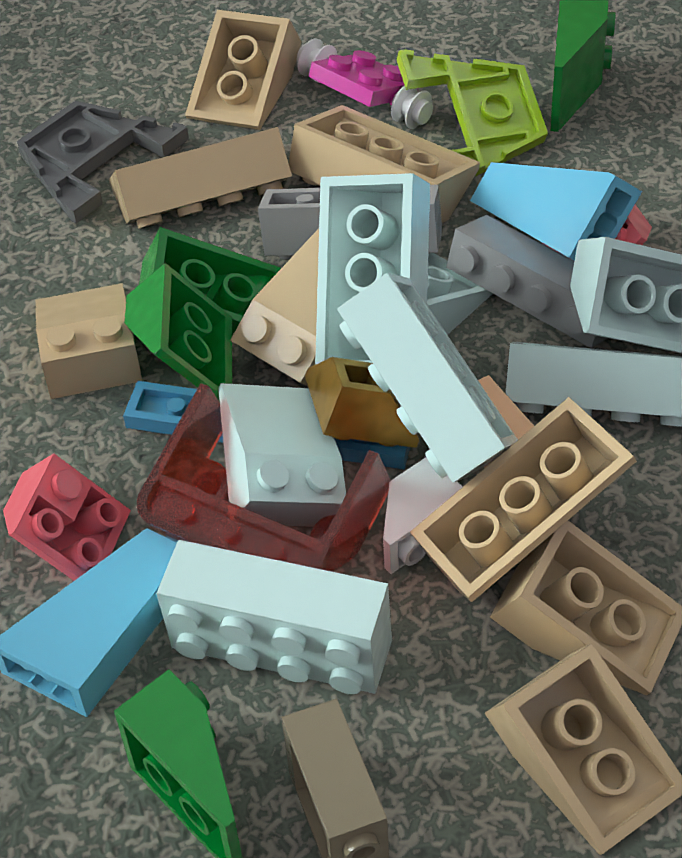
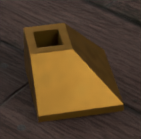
[305,357,419,448]

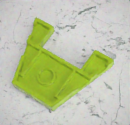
[397,49,548,177]

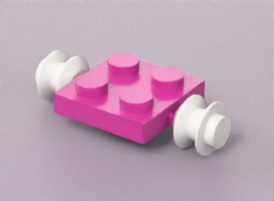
[297,38,433,129]

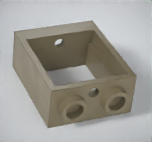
[281,698,389,858]

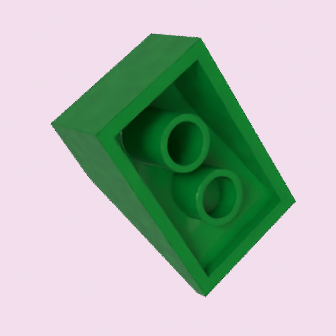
[550,0,616,132]
[139,227,281,336]
[124,263,232,404]
[114,669,242,858]

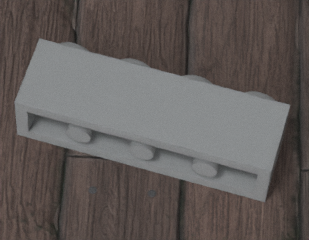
[258,185,442,259]
[446,215,608,348]

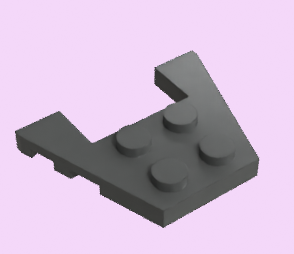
[17,101,189,224]

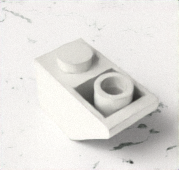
[383,457,463,574]

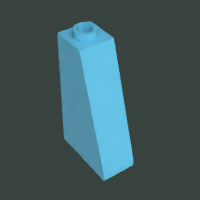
[470,162,642,261]
[0,528,180,717]

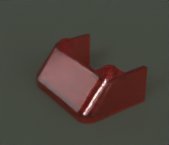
[137,383,391,572]

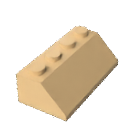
[289,105,480,223]
[109,127,292,228]
[410,397,637,602]

